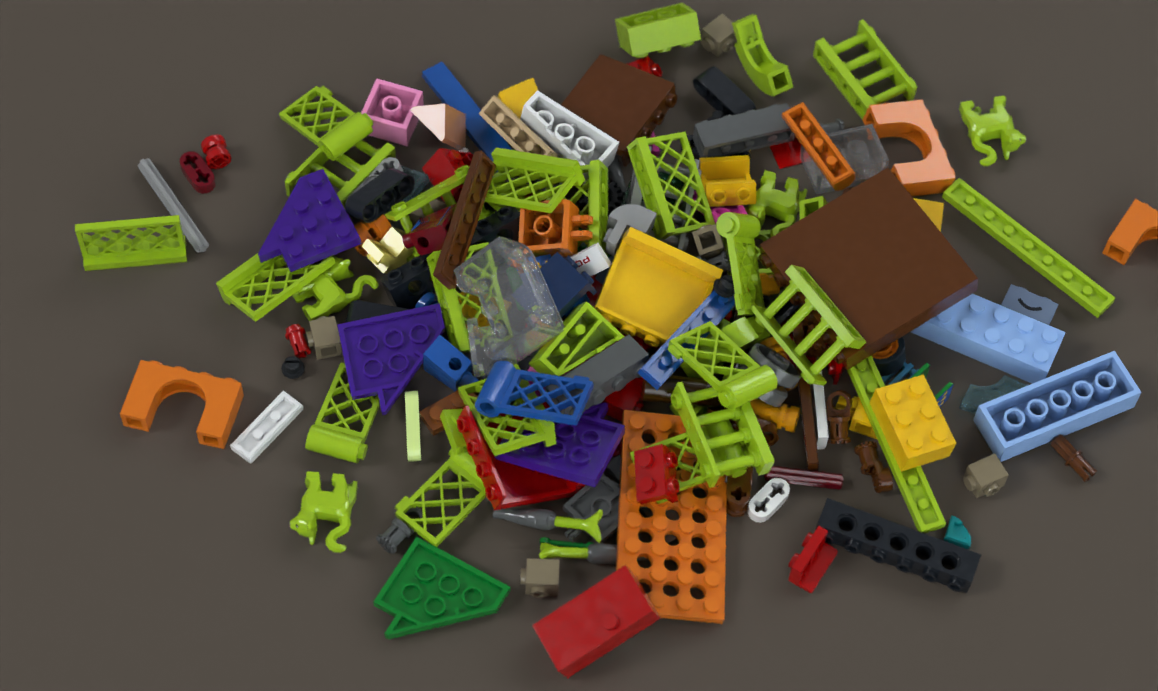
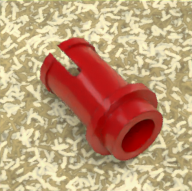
[285,324,311,359]

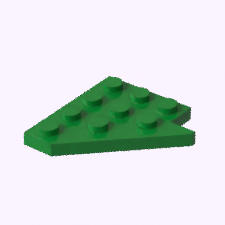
[373,537,510,640]

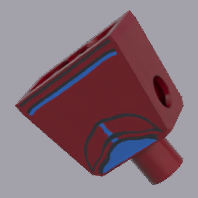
[402,204,456,255]

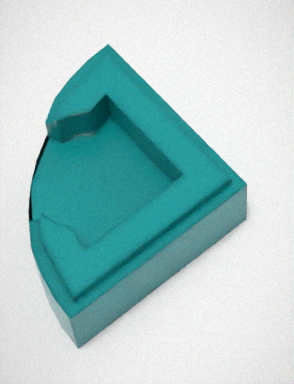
[943,515,971,550]

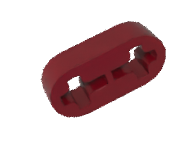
[179,151,216,194]

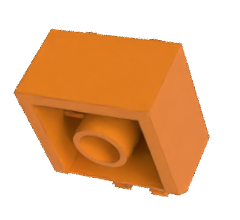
[518,199,593,259]

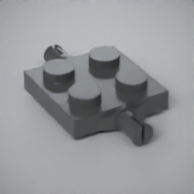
[563,474,619,543]

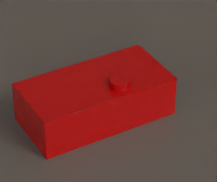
[532,565,661,678]

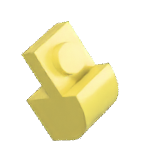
[362,227,414,274]

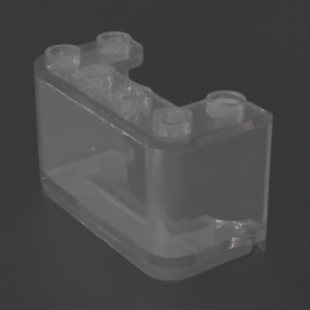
[453,236,564,365]

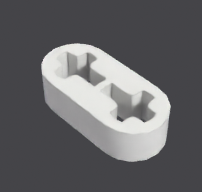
[748,478,790,523]

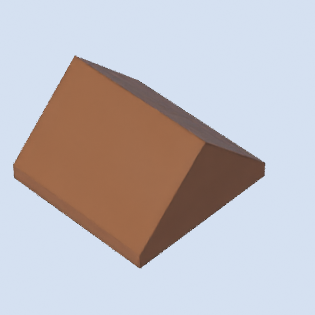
[410,103,466,150]

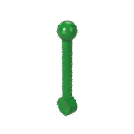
[539,537,594,548]

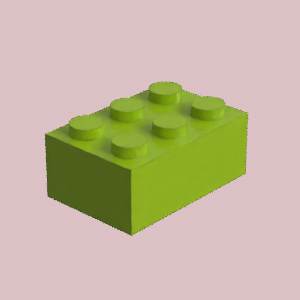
[615,2,701,58]

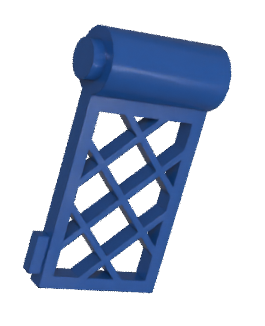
[475,361,594,426]

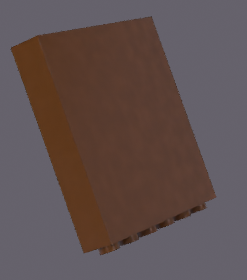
[759,167,978,370]

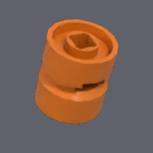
[354,215,392,257]

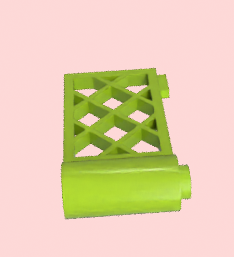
[279,86,374,161]
[716,212,765,316]
[668,321,778,410]
[305,362,380,464]
[630,419,748,504]
[395,447,486,547]

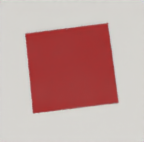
[770,136,813,169]

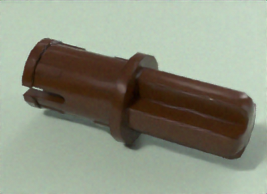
[1051,435,1097,482]

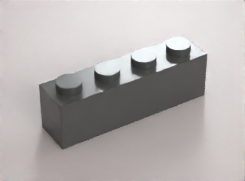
[693,103,795,158]
[545,335,649,415]

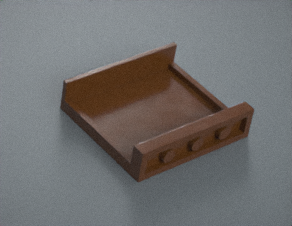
[561,54,678,167]

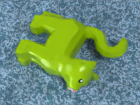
[959,95,1026,167]
[744,170,808,237]
[292,255,379,321]
[290,471,358,553]

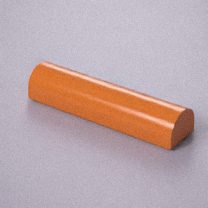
[782,102,855,191]

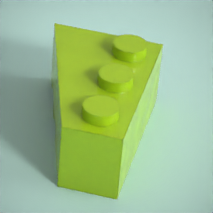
[528,301,625,376]

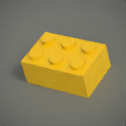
[869,374,956,472]

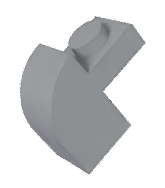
[603,204,657,256]

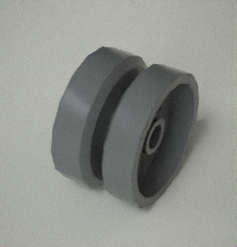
[737,343,802,407]

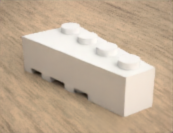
[520,90,619,190]

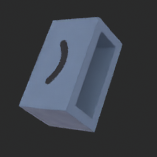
[1001,284,1059,326]

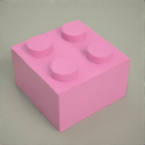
[361,79,424,146]

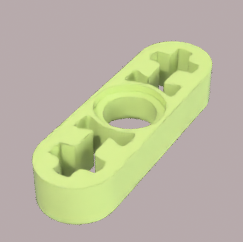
[405,391,421,462]

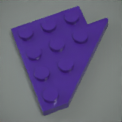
[258,169,362,272]
[337,303,445,416]
[495,402,625,488]

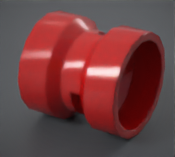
[201,135,231,169]

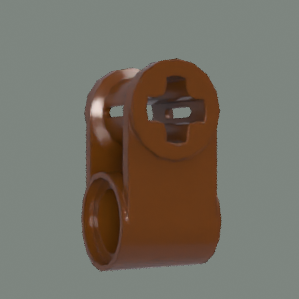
[725,467,753,517]

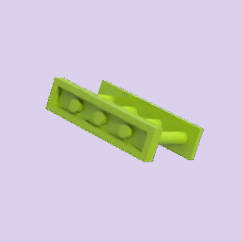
[813,19,917,119]
[285,140,396,209]
[385,165,495,262]
[750,265,866,386]
[671,375,775,488]

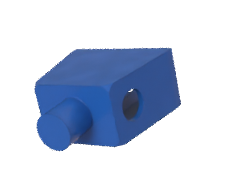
[423,335,480,391]

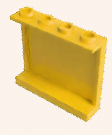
[594,227,723,347]

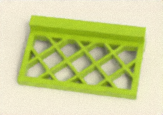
[627,132,715,240]
[485,147,585,213]
[545,160,608,257]
[75,215,187,271]
[426,242,515,354]
[216,252,336,322]
[458,362,556,456]

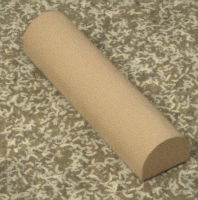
[479,95,558,157]

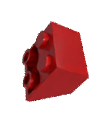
[422,148,473,203]

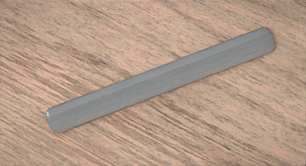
[138,158,209,253]

